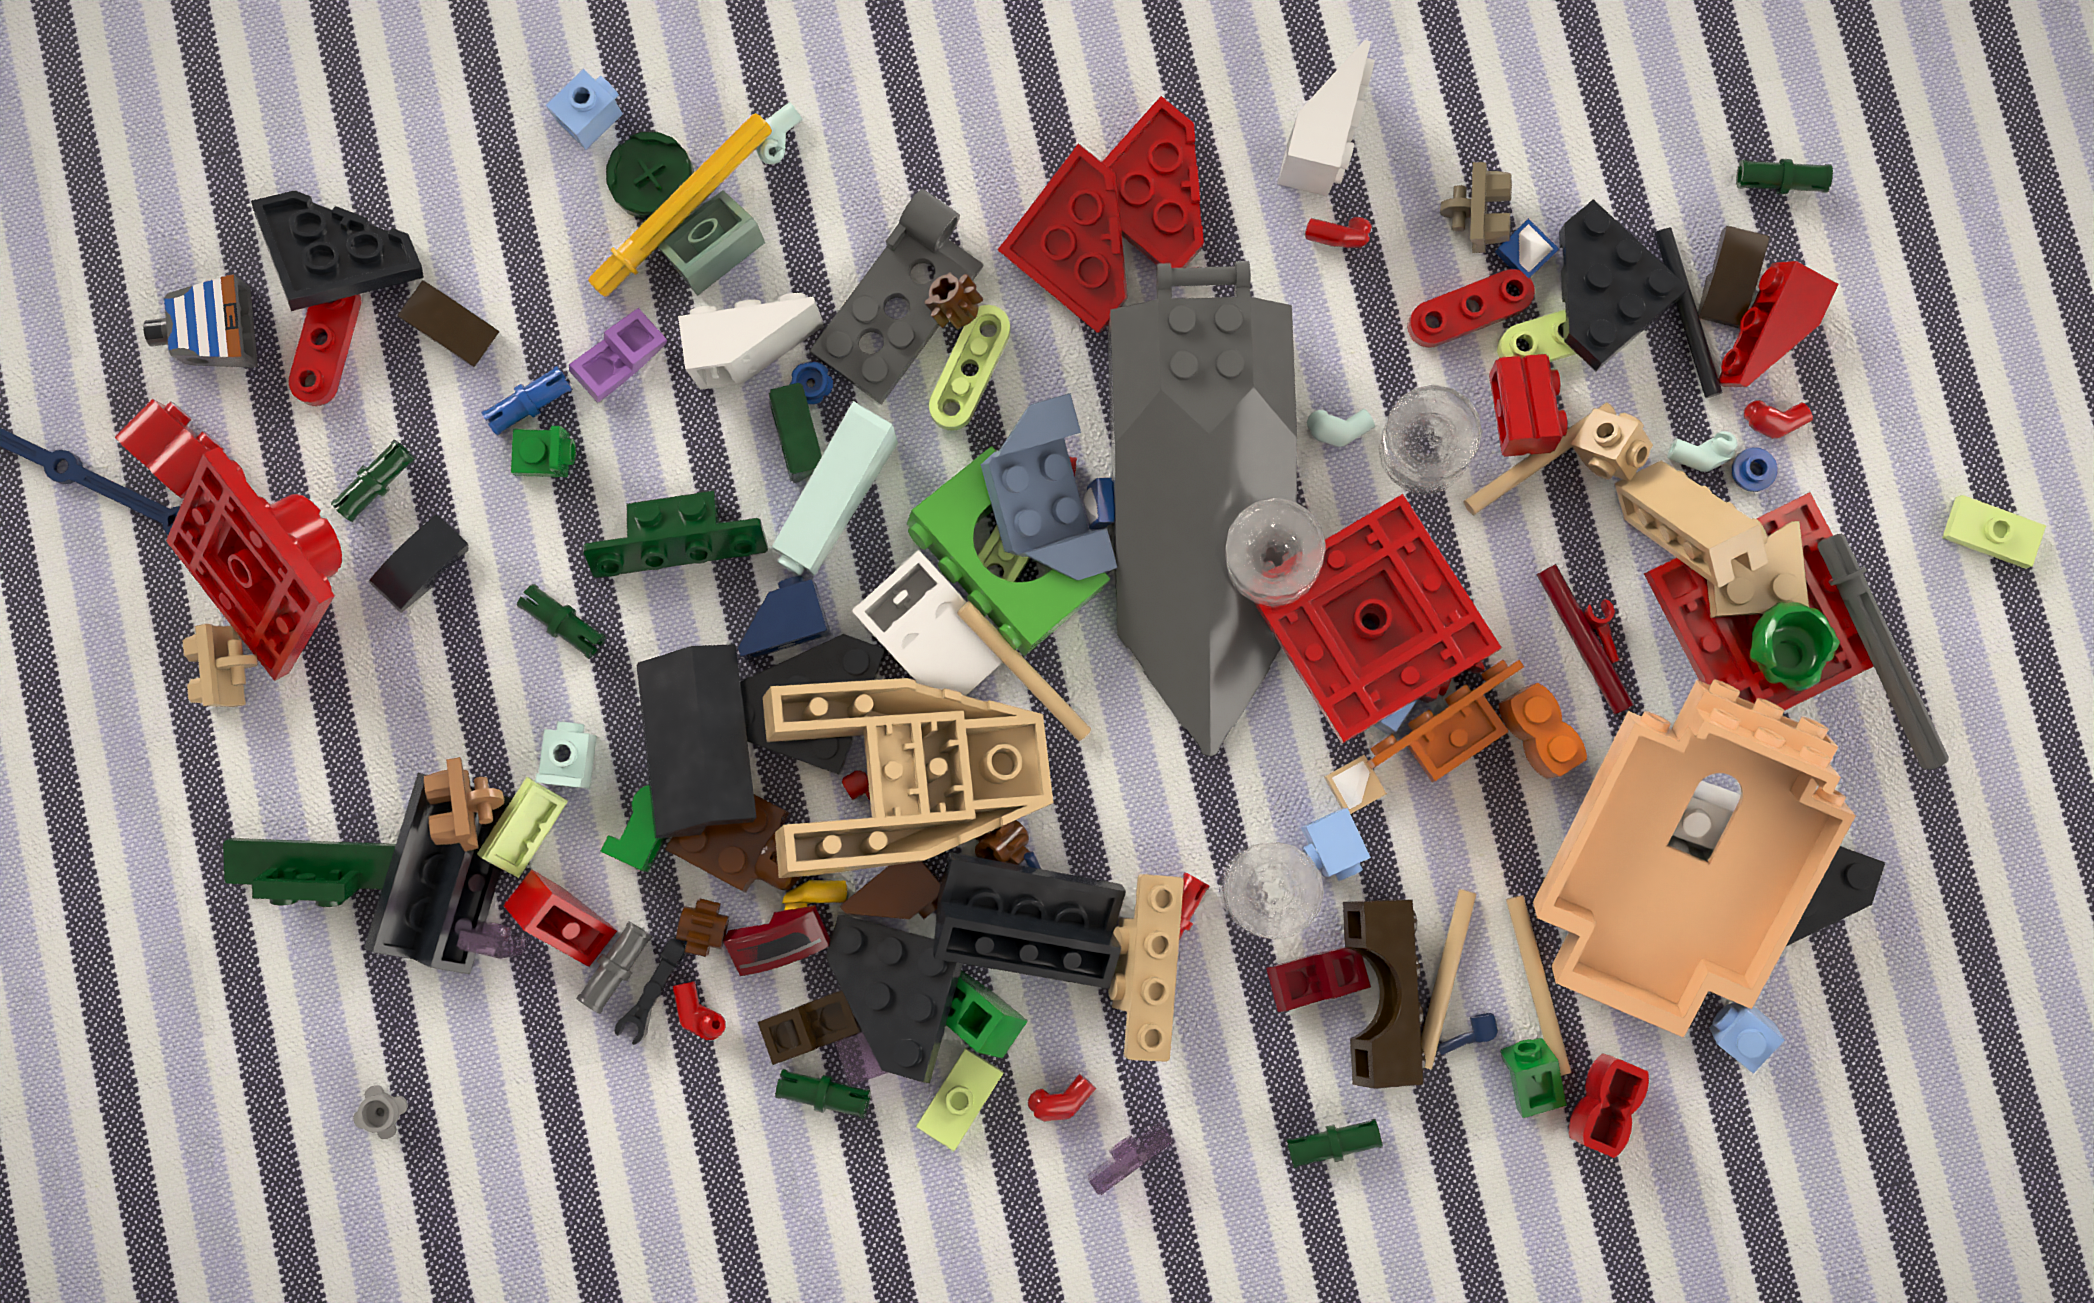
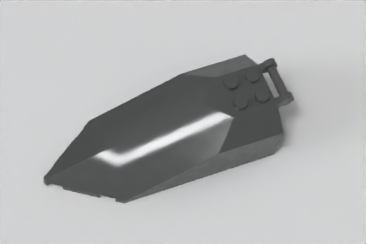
[1108,261,1297,757]

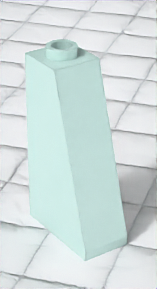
[772,401,898,576]

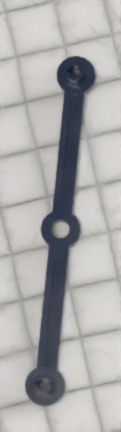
[0,428,181,535]

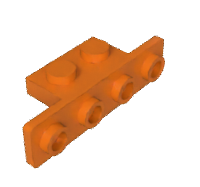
[1366,660,1524,783]

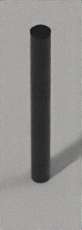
[1654,227,1723,398]

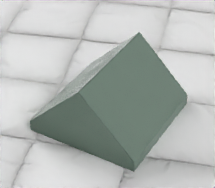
[658,190,766,296]

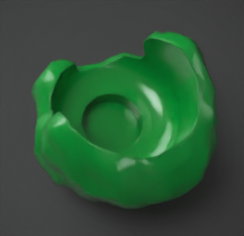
[1749,602,1840,691]

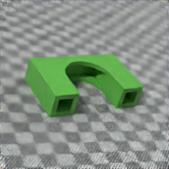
[906,446,1110,656]

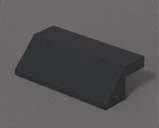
[636,644,757,838]
[364,772,513,974]
[933,852,1126,989]

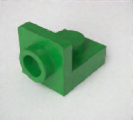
[511,426,576,477]
[1500,1038,1566,1118]

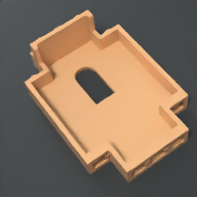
[1533,679,1856,1038]

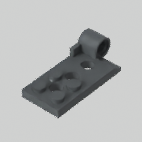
[809,189,984,405]

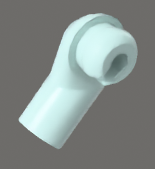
[757,102,803,164]
[1307,409,1375,447]
[1667,431,1738,472]

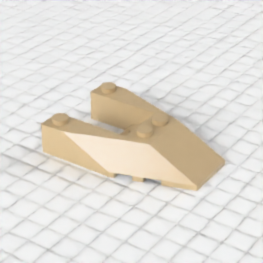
[763,678,1053,878]

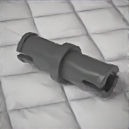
[576,921,653,1014]

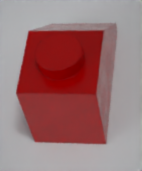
[503,870,617,967]

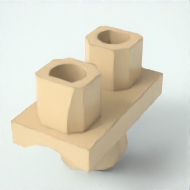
[183,624,258,707]

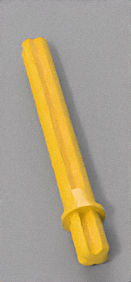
[588,113,772,297]

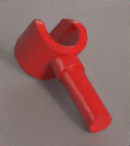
[1584,599,1619,663]
[842,770,870,801]

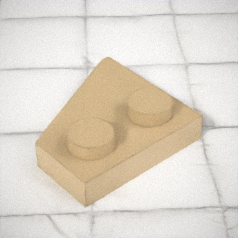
[1707,521,1809,618]

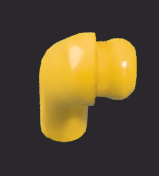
[782,880,847,910]

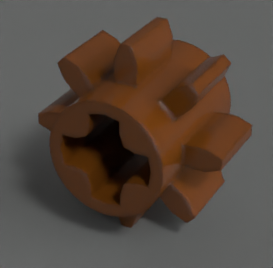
[924,272,983,329]
[975,820,1030,865]
[676,898,730,957]

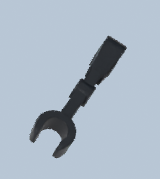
[615,937,687,1045]

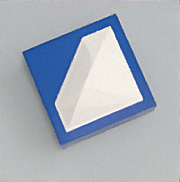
[1495,218,1559,278]
[1083,478,1115,529]

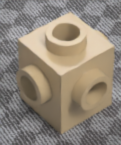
[1571,408,1653,482]

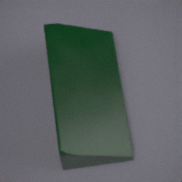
[769,383,822,484]

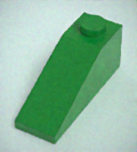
[946,970,1028,1058]

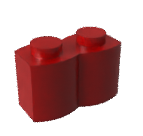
[115,399,224,499]
[1569,1053,1649,1158]

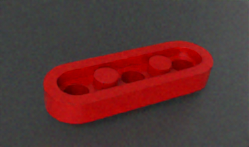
[1407,269,1535,348]
[288,294,361,406]

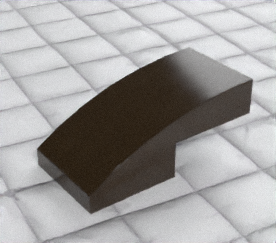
[1698,225,1770,328]
[397,280,500,368]
[757,990,862,1065]

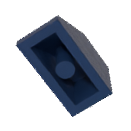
[738,576,831,661]

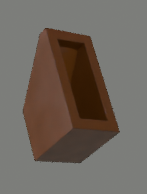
[840,861,941,920]

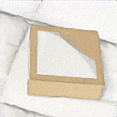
[1324,755,1387,814]

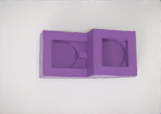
[569,308,667,403]

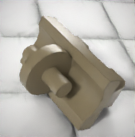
[1440,162,1512,253]

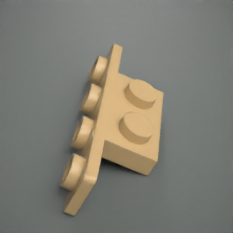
[1108,874,1183,1062]

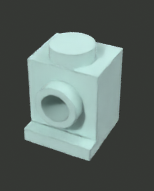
[535,721,597,789]

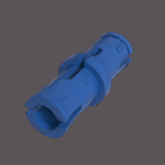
[481,366,573,436]

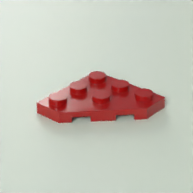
[1102,96,1204,268]
[997,143,1128,333]

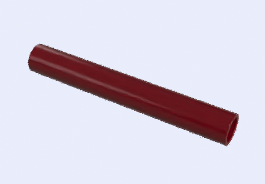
[1536,564,1634,715]

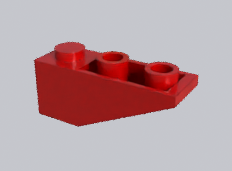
[1719,261,1839,387]

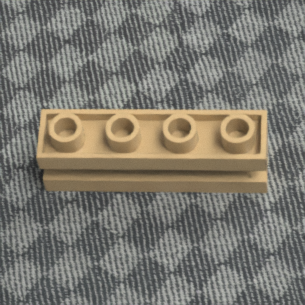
[1615,460,1768,588]

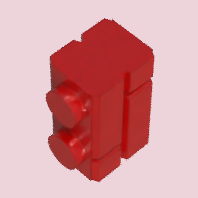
[1489,354,1568,457]

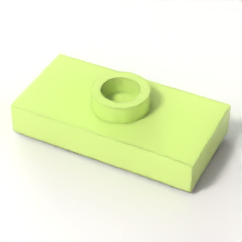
[1942,495,2046,569]
[477,777,568,878]
[916,1047,1004,1151]

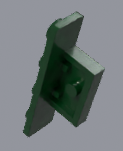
[583,491,768,578]
[223,838,396,907]

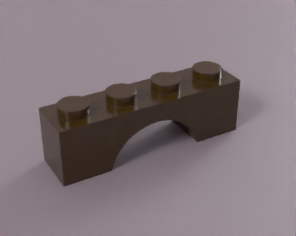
[1343,899,1426,1089]

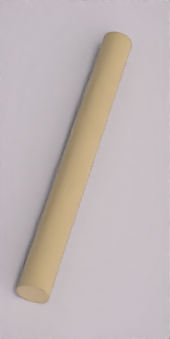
[1464,402,1616,515]
[957,601,1091,741]
[1421,889,1477,1070]
[1506,895,1571,1076]

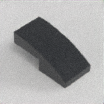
[369,514,468,613]

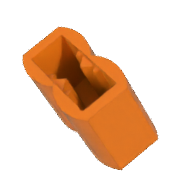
[1499,683,1587,779]

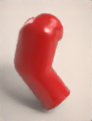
[1305,217,1372,248]
[1744,400,1813,439]
[673,981,726,1040]
[1028,1074,1097,1122]

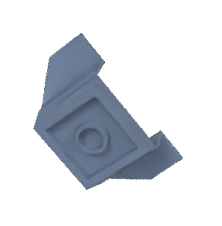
[981,393,1117,580]

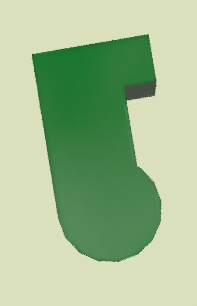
[600,785,665,872]

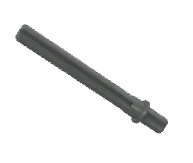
[1818,533,1949,770]

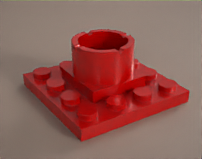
[166,447,342,681]
[1644,492,1874,711]
[1246,494,1502,744]

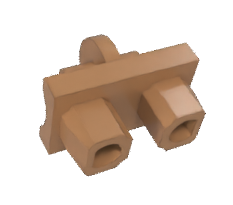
[424,757,504,851]

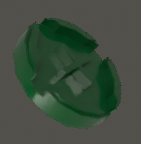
[606,132,694,220]

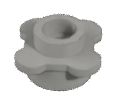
[353,1085,408,1139]

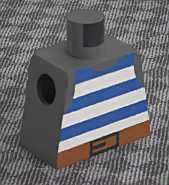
[143,274,258,368]

